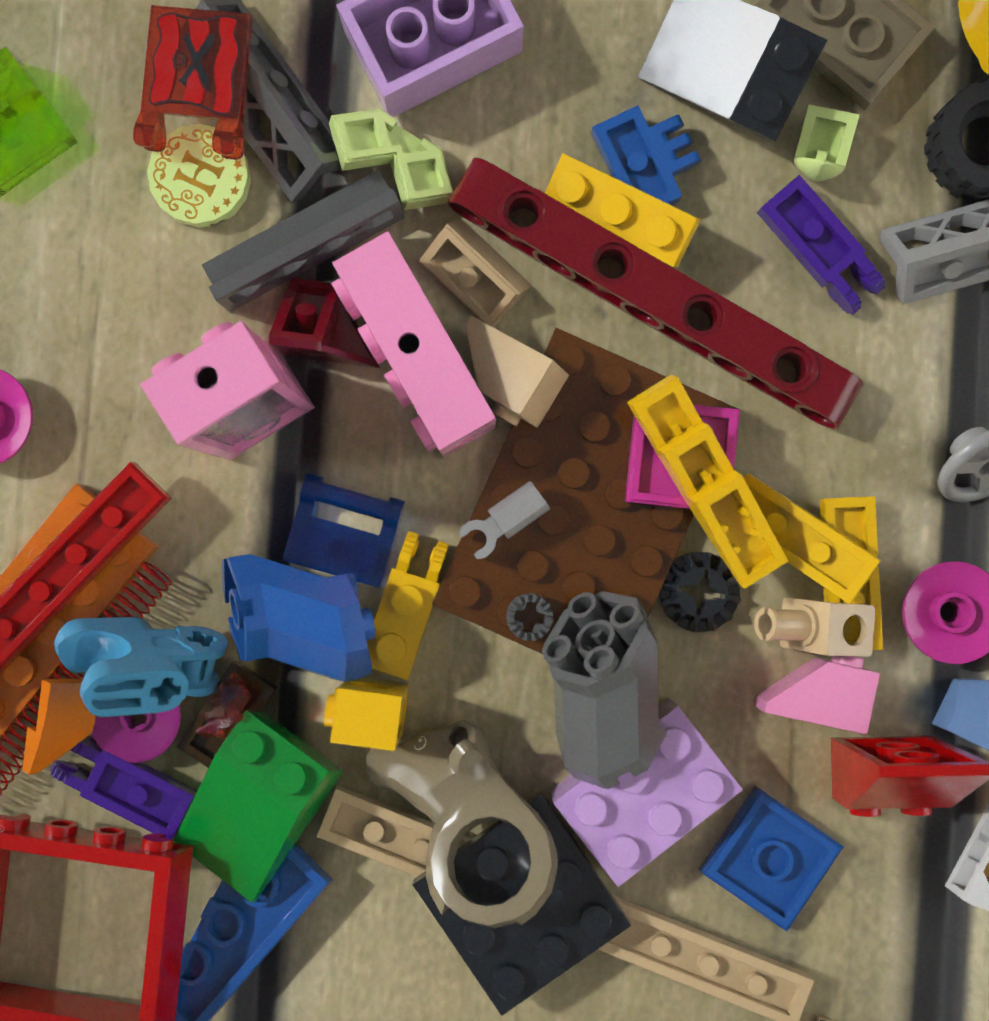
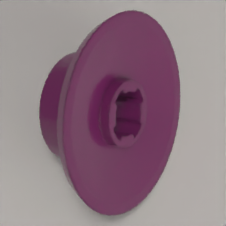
[92,705,181,763]

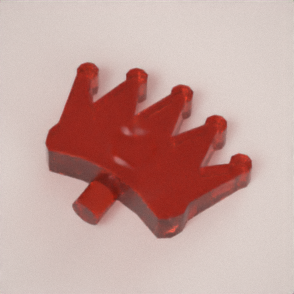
[196,672,251,739]

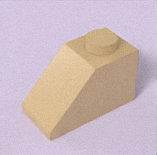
[465,316,569,428]

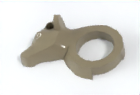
[366,720,558,928]

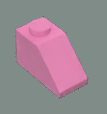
[754,656,880,735]

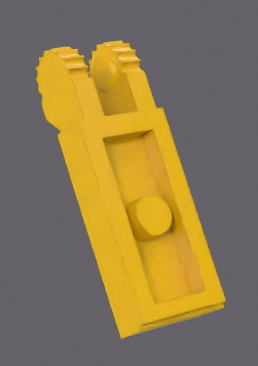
[367,531,449,681]

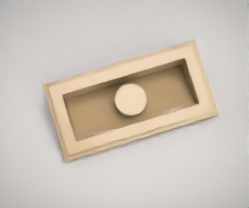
[419,219,531,328]

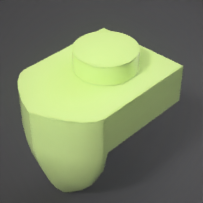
[793,104,860,182]

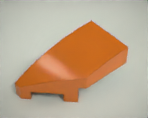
[22,679,96,775]

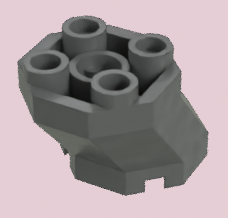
[542,591,667,789]

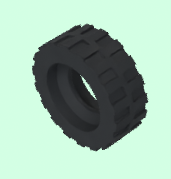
[924,79,989,202]

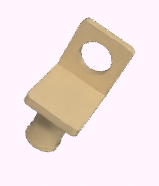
[754,597,875,657]

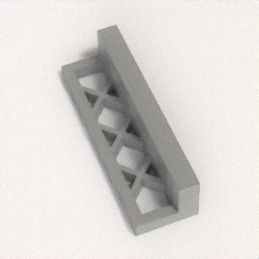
[880,200,989,304]

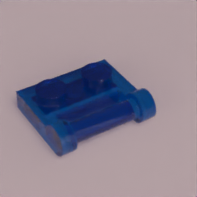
[282,473,406,588]

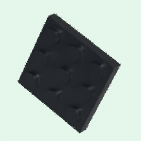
[413,791,631,1016]

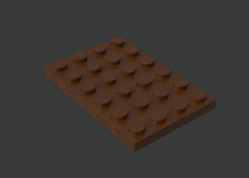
[432,328,738,654]

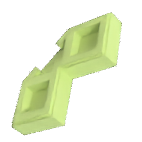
[329,109,454,210]

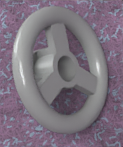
[938,427,989,503]

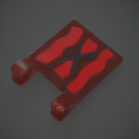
[133,5,253,160]

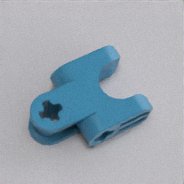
[54,617,228,717]

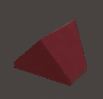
[268,278,380,368]

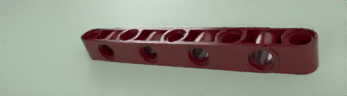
[447,157,864,430]

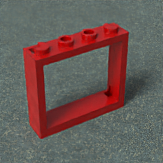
[0,813,193,1021]

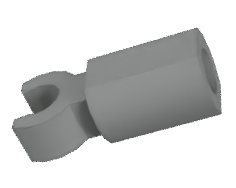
[458,481,550,559]

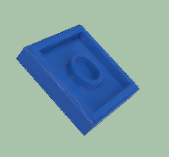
[699,785,843,932]

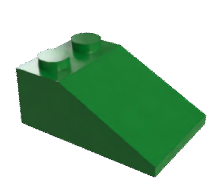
[174,710,344,903]

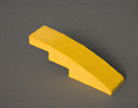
[627,374,788,589]

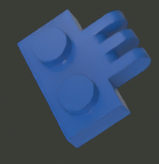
[591,105,702,205]

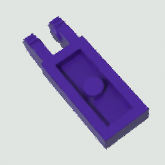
[757,175,886,315]
[50,736,197,840]

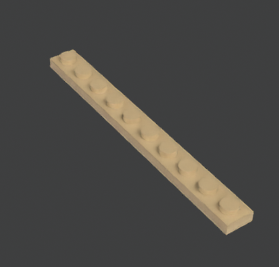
[316,785,815,1021]

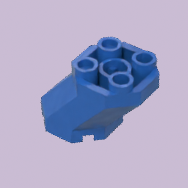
[222,554,375,682]

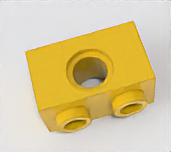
[324,678,410,751]

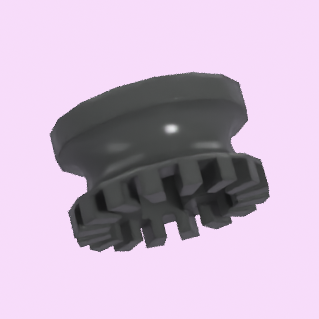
[506,593,553,641]

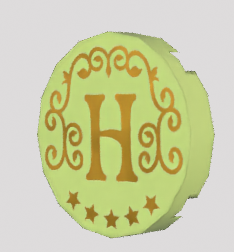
[147,124,251,228]

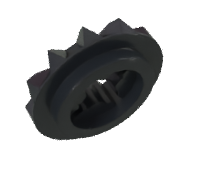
[659,552,741,632]

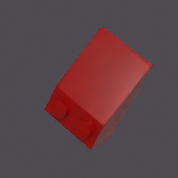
[831,736,989,817]

